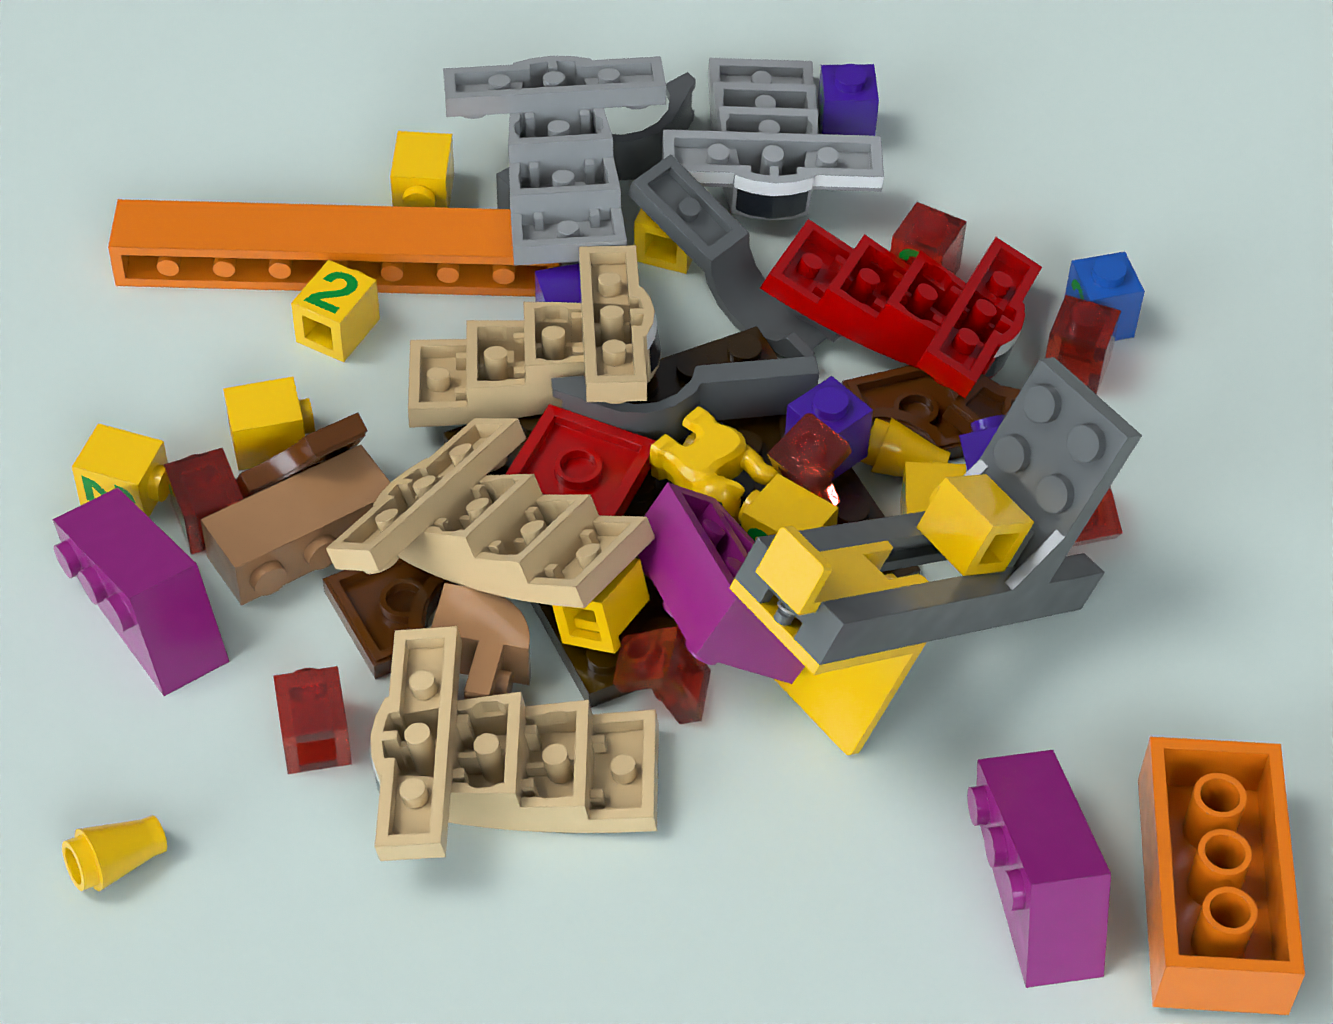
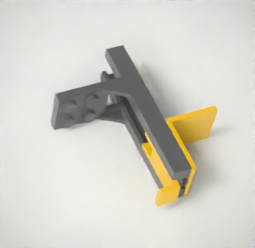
[729,357,1142,755]

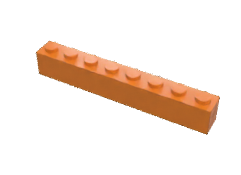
[108,199,562,297]

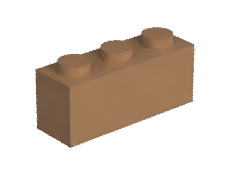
[201,444,391,606]

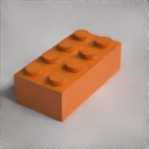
[1138,736,1305,1015]

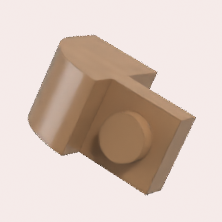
[431,583,531,699]

